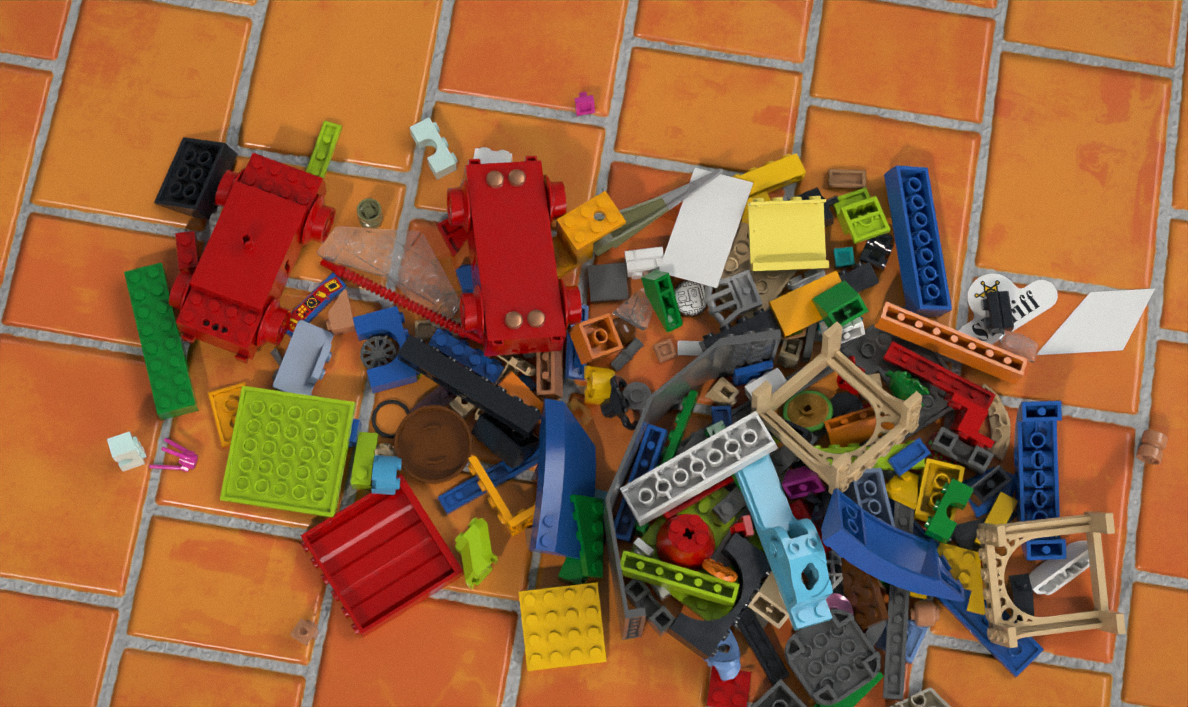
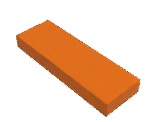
[497,371,543,423]

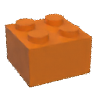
[568,313,623,365]

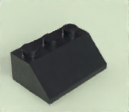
[471,413,540,468]

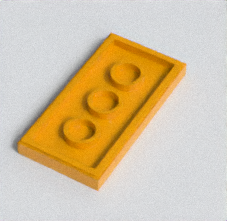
[768,271,842,337]

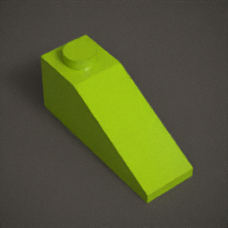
[351,432,379,491]

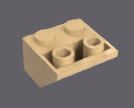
[748,571,789,629]

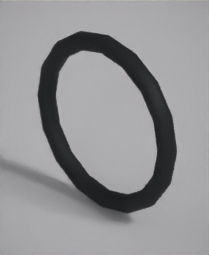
[371,400,410,439]

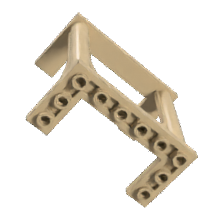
[751,322,922,495]
[976,511,1126,648]

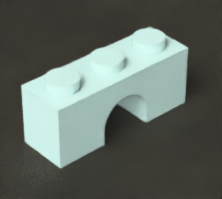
[409,117,458,180]
[107,432,147,471]

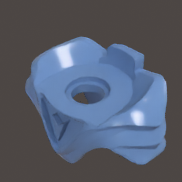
[703,629,741,681]

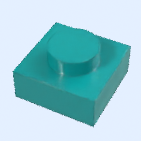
[833,247,855,269]

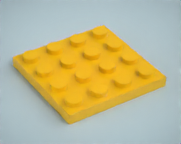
[518,582,607,671]

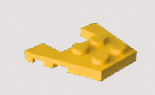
[909,543,985,616]

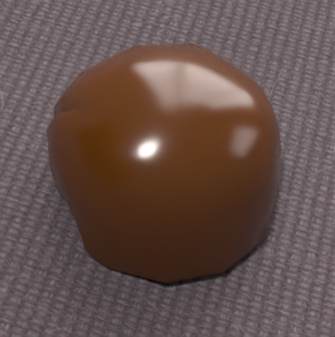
[613,317,636,345]

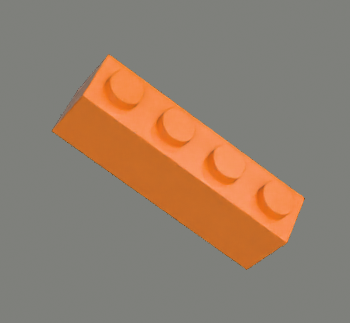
[824,406,895,448]

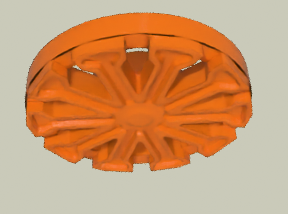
[702,558,738,582]

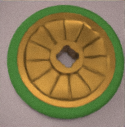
[783,390,833,432]

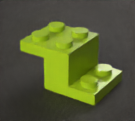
[832,187,891,244]

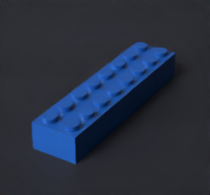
[884,165,952,317]

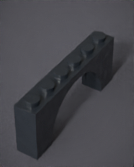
[666,533,772,660]

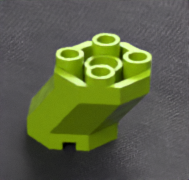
[455,517,498,590]

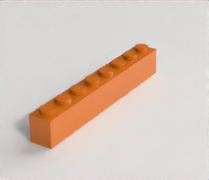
[874,302,1028,384]

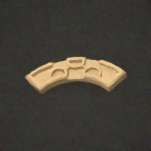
[982,383,1011,462]

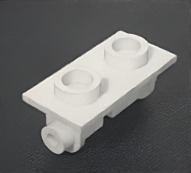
[787,269,826,291]

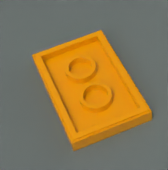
[208,382,246,448]

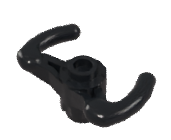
[600,376,638,431]

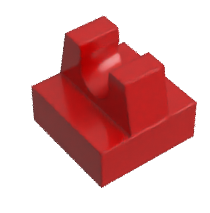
[729,515,754,539]

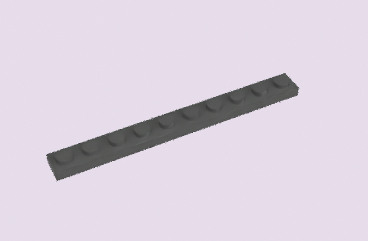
[882,502,914,700]

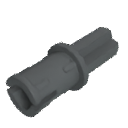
[610,337,644,371]

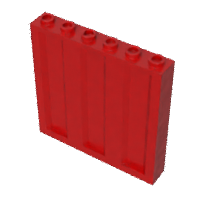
[300,474,464,638]

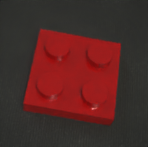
[706,666,751,707]

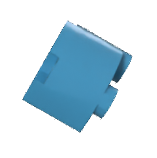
[372,455,402,495]

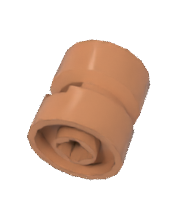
[1136,430,1168,465]

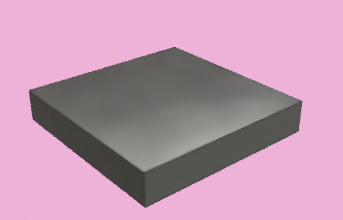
[587,263,629,303]

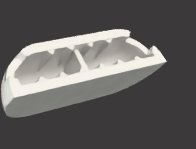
[1029,541,1090,595]

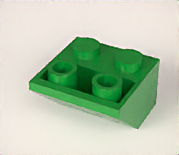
[812,280,868,328]

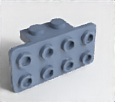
[272,320,333,395]

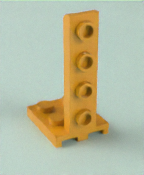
[467,456,536,537]

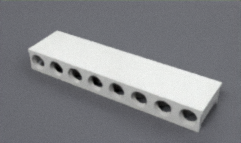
[620,411,778,527]

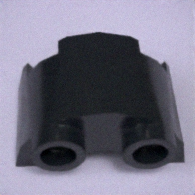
[859,234,894,270]

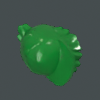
[885,370,929,407]

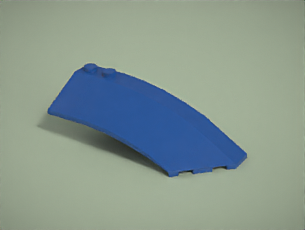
[529,398,596,559]
[821,488,965,602]

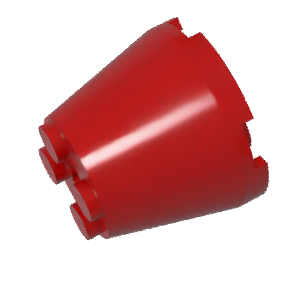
[655,514,715,572]

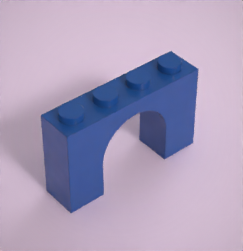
[353,306,420,394]

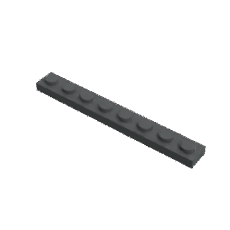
[712,427,827,525]

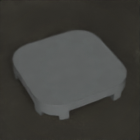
[784,609,881,706]

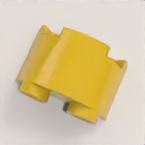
[584,365,615,405]

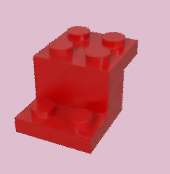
[943,392,995,449]

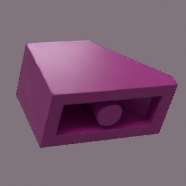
[782,466,826,500]

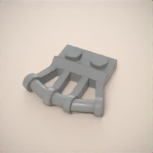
[703,270,763,328]

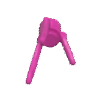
[149,438,198,472]

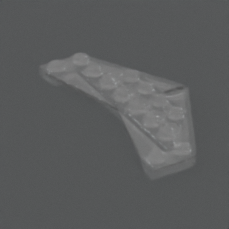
[317,226,460,330]

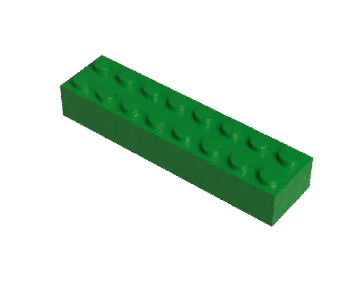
[124,262,199,421]

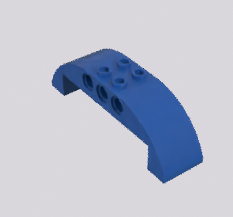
[1014,401,1066,560]

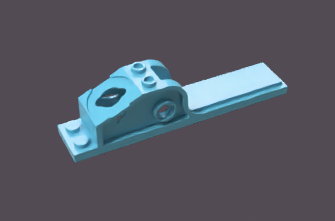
[735,454,833,630]

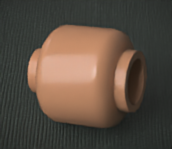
[910,600,939,627]

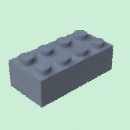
[843,468,895,527]

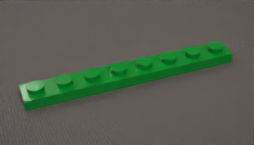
[634,390,698,537]

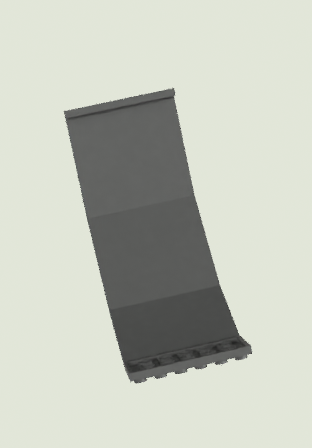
[603,328,781,640]

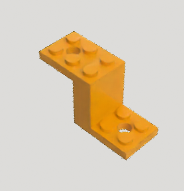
[552,191,626,279]

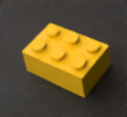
[914,458,965,522]

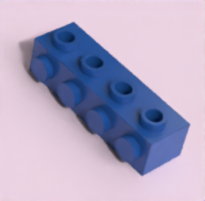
[428,328,504,385]

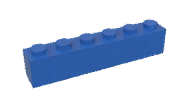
[614,424,668,544]

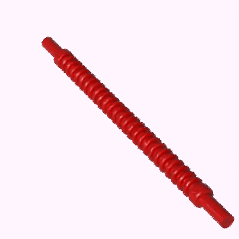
[320,259,483,344]

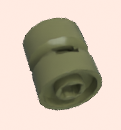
[357,198,383,230]

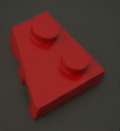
[436,218,467,257]

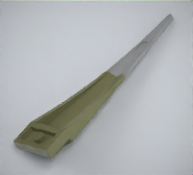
[593,169,724,256]

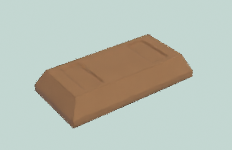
[828,169,866,188]

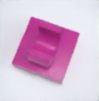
[575,92,595,116]

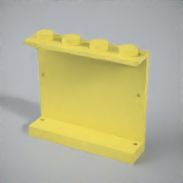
[748,196,829,272]

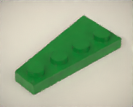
[570,494,604,578]

